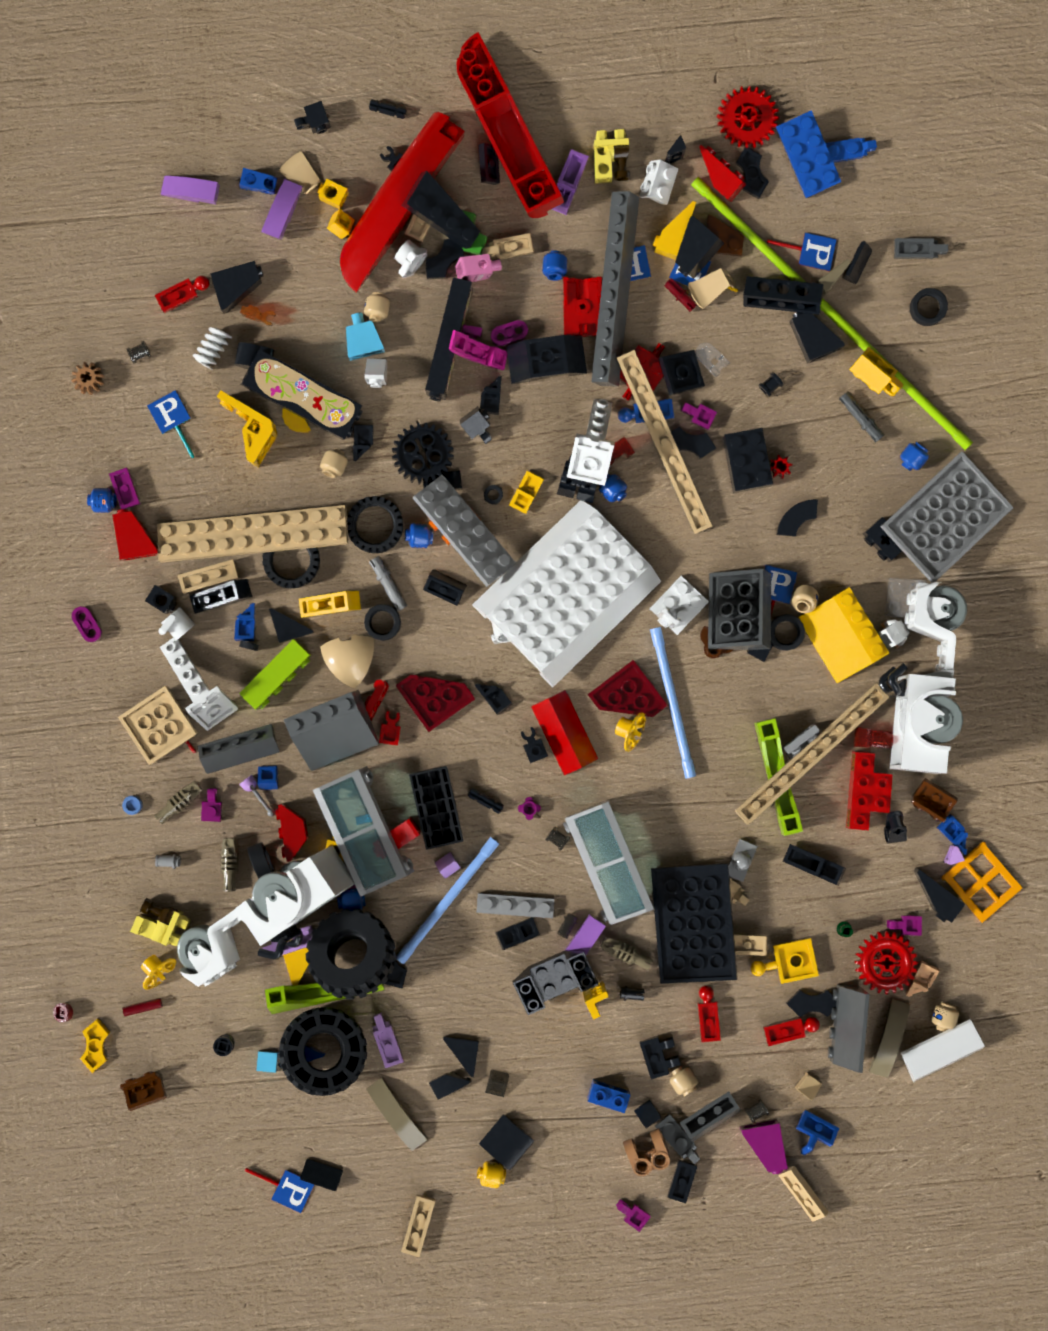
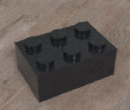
[722,428,773,494]

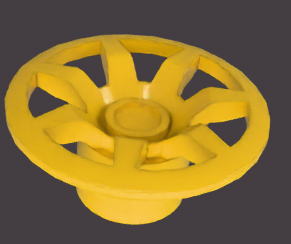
[615,712,646,752]
[141,955,177,990]

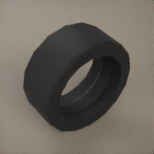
[910,288,948,326]
[364,604,401,641]
[771,614,805,651]
[248,842,274,879]

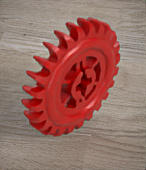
[716,85,780,148]
[854,931,918,994]

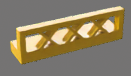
[583,981,609,1020]

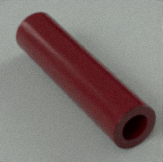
[122,998,163,1017]

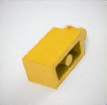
[849,347,903,396]

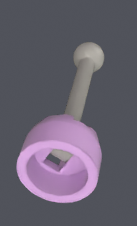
[239,775,275,817]

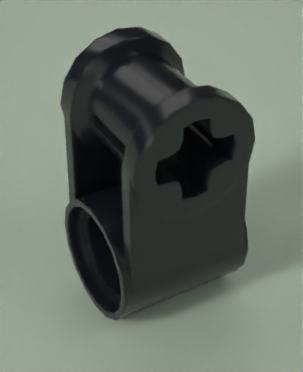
[884,811,907,844]

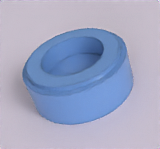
[122,795,143,815]

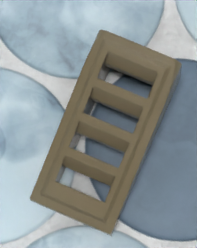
[816,259,851,296]

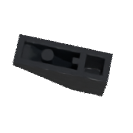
[189,579,252,614]
[914,868,966,923]

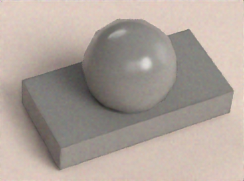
[728,839,758,882]

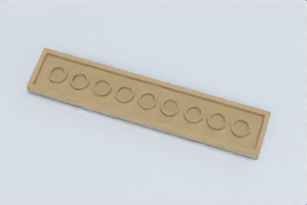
[157,505,348,563]

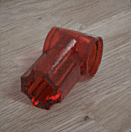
[854,728,894,749]

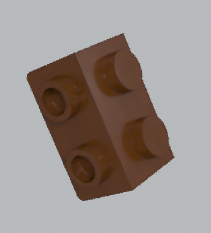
[912,778,958,823]
[120,1071,167,1111]

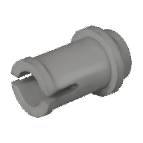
[155,854,181,869]

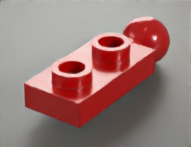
[155,275,210,313]
[697,985,721,1042]
[763,1017,820,1046]

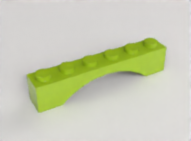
[754,718,803,836]
[265,983,385,1014]

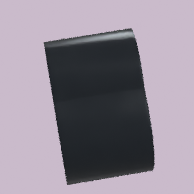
[234,342,275,369]

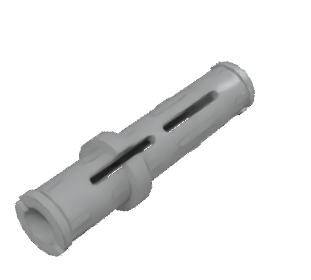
[369,556,408,612]

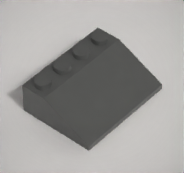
[708,569,771,650]
[284,690,380,771]
[828,984,870,1073]

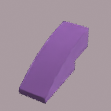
[552,149,589,215]
[161,176,220,205]
[261,179,303,240]
[564,914,606,955]

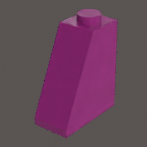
[739,1120,788,1174]

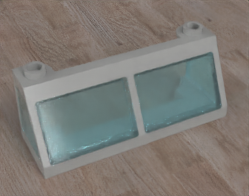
[313,766,414,897]
[563,800,654,925]

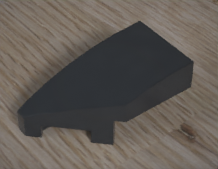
[475,684,512,715]
[429,1071,472,1100]

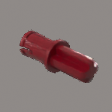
[664,278,697,312]

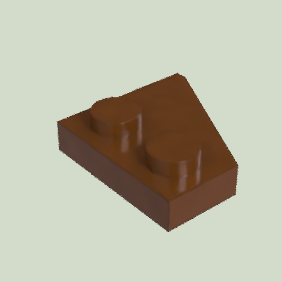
[706,214,744,257]

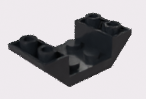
[506,335,587,384]
[512,951,599,1015]

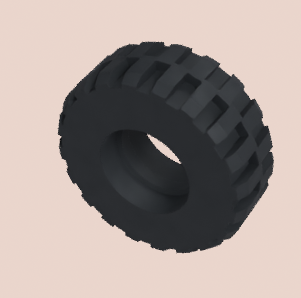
[306,909,396,1000]
[279,1007,367,1096]

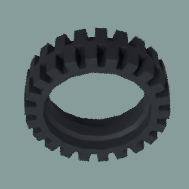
[347,496,403,553]
[262,547,320,589]

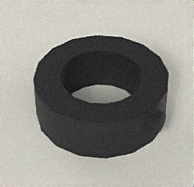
[484,485,503,505]
[239,640,259,651]

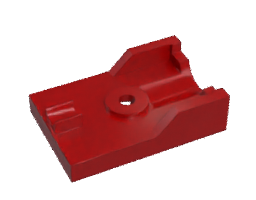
[563,277,602,337]

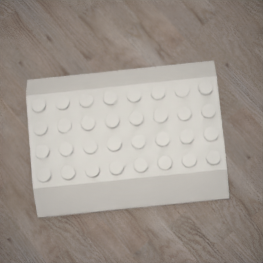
[472,500,661,688]

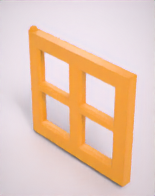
[941,842,1022,923]

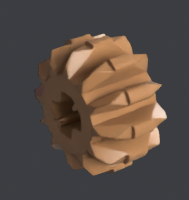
[71,362,105,395]

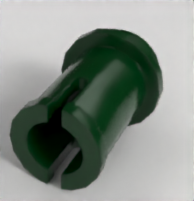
[836,922,853,937]

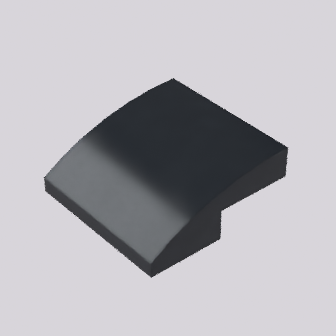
[479,1114,535,1170]

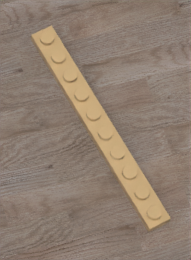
[616,350,712,534]
[734,683,889,825]

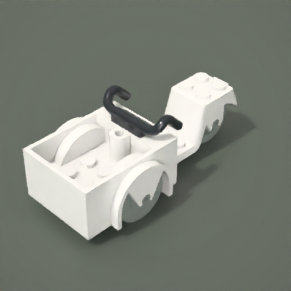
[879,582,967,774]
[177,846,354,987]

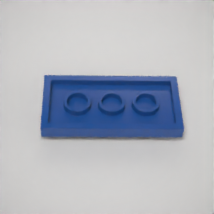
[776,110,841,199]

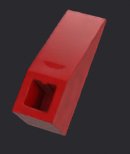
[699,145,746,202]

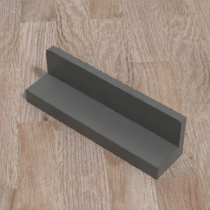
[198,724,280,774]

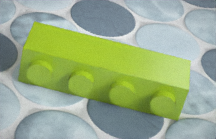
[239,639,312,710]

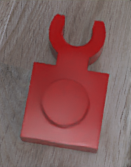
[379,711,401,746]

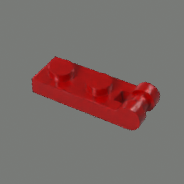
[364,679,389,721]

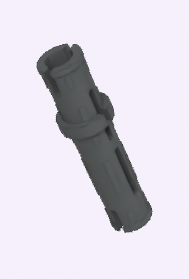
[839,391,885,443]

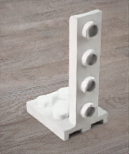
[567,399,615,486]
[650,576,709,635]
[160,638,238,731]

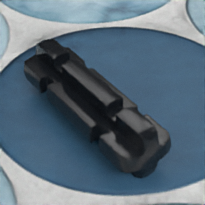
[369,99,406,119]
[468,788,504,814]

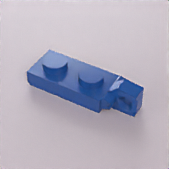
[826,138,877,163]

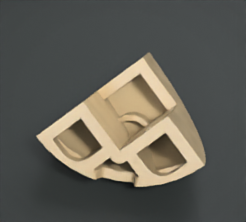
[320,635,374,688]

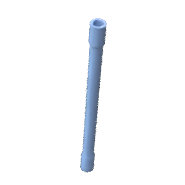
[650,627,696,779]
[396,837,499,964]

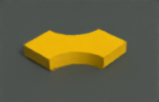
[80,1018,110,1073]

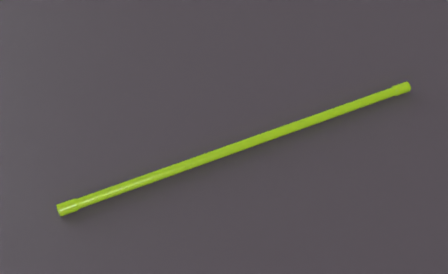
[691,177,973,450]

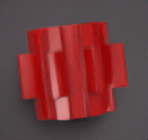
[770,455,793,479]

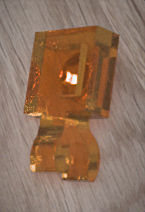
[240,305,276,326]

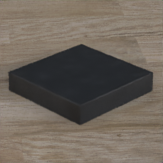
[659,350,705,396]

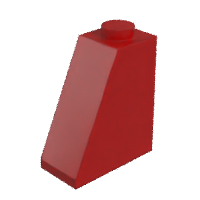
[112,509,159,561]
[371,817,422,860]

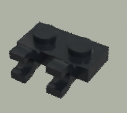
[640,1036,681,1080]

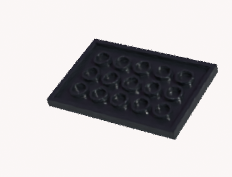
[651,863,738,984]

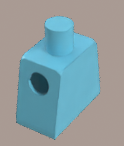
[346,312,385,361]

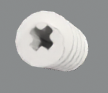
[193,327,232,370]

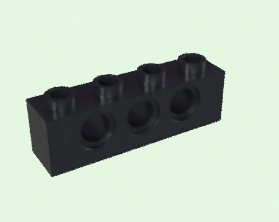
[743,276,824,315]

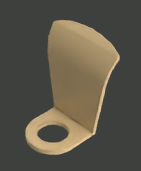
[278,151,322,195]
[688,268,736,309]

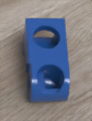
[239,168,278,195]

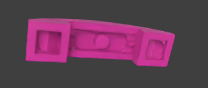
[449,330,507,370]

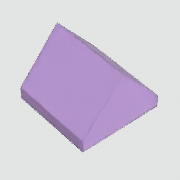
[944,845,965,865]
[435,852,461,878]

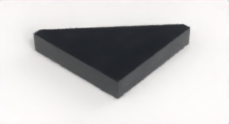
[269,608,314,643]
[443,1036,479,1077]

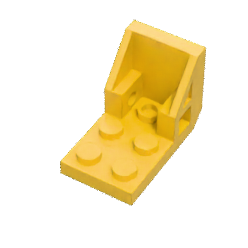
[217,390,278,468]

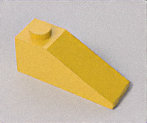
[653,201,696,260]
[299,591,361,618]

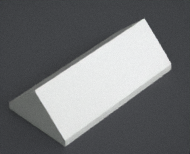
[901,1019,985,1082]

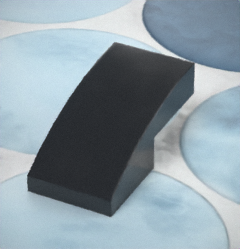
[495,917,540,950]

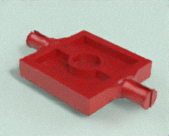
[620,343,665,401]

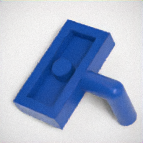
[796,1110,839,1155]

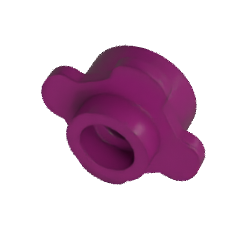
[518,797,541,820]

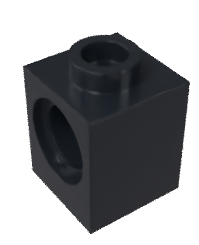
[145,585,177,614]

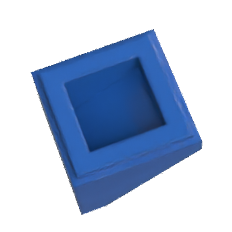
[258,766,278,790]

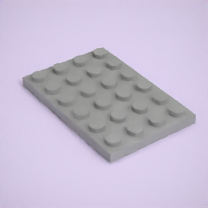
[880,451,1014,583]

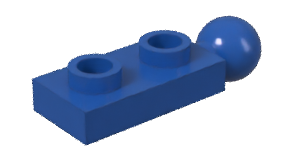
[618,399,674,423]

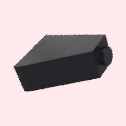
[675,215,724,279]
[210,261,264,314]
[789,312,845,364]

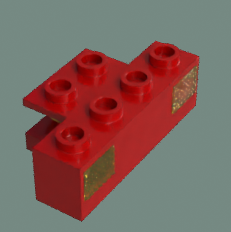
[846,751,893,831]

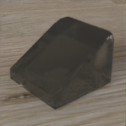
[485,1070,509,1097]

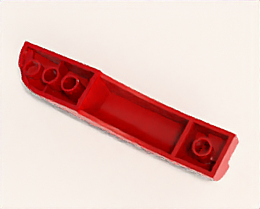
[456,32,564,218]
[340,112,465,293]

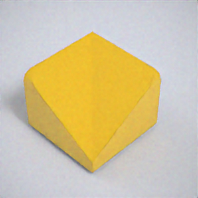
[327,209,355,239]

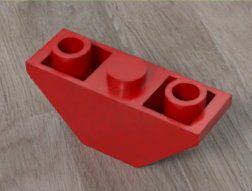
[275,803,308,862]

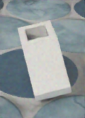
[365,358,387,388]

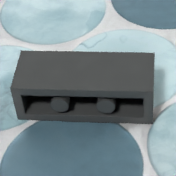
[680,1091,740,1142]

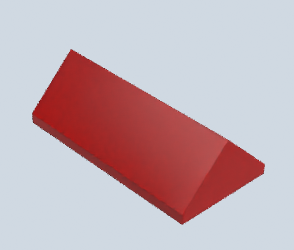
[531,690,598,775]

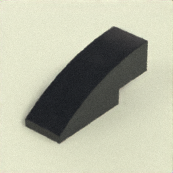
[782,844,846,886]

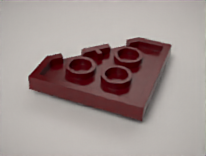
[587,660,668,717]
[395,675,475,732]

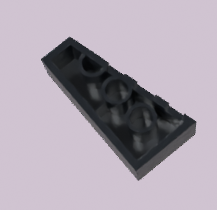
[401,171,480,249]

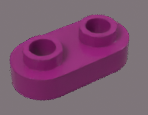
[491,320,528,346]
[71,607,102,642]

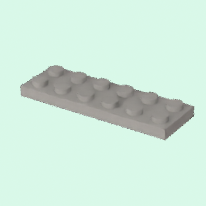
[413,475,516,587]

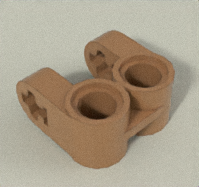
[623,1128,670,1176]

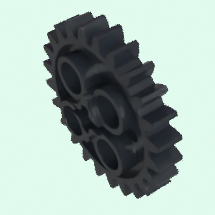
[392,423,454,485]

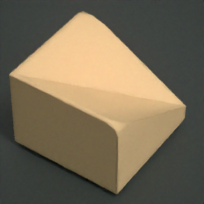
[795,1072,822,1101]

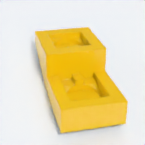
[509,470,544,514]

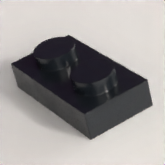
[478,143,500,185]
[667,1159,697,1204]

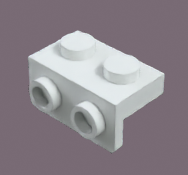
[639,160,678,205]

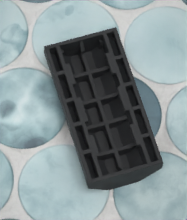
[409,766,464,850]

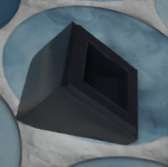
[634,1099,661,1129]

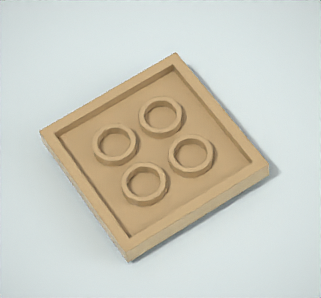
[118,686,198,765]

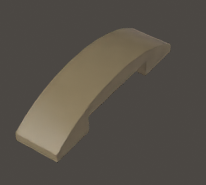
[869,998,910,1078]
[366,1078,428,1151]

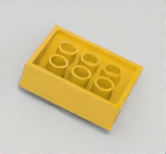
[798,587,889,683]

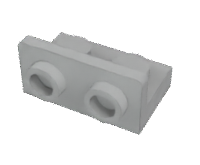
[782,724,820,760]

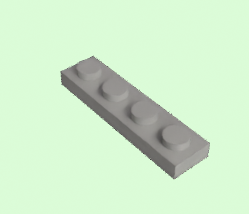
[476,893,554,918]

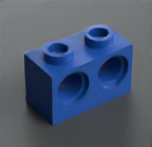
[587,1079,631,1113]

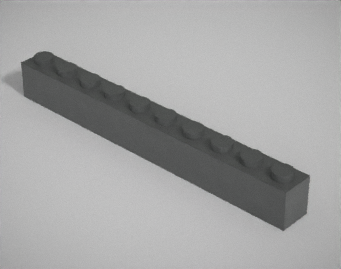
[591,191,640,387]

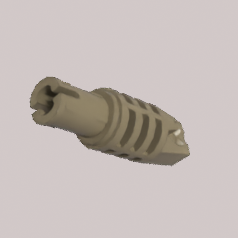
[154,781,202,824]
[221,837,238,892]
[600,937,653,970]

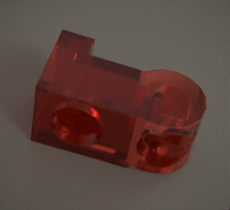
[609,437,635,468]

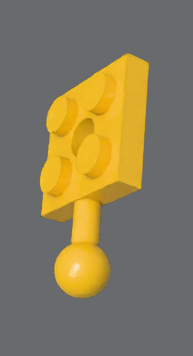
[750,938,819,984]

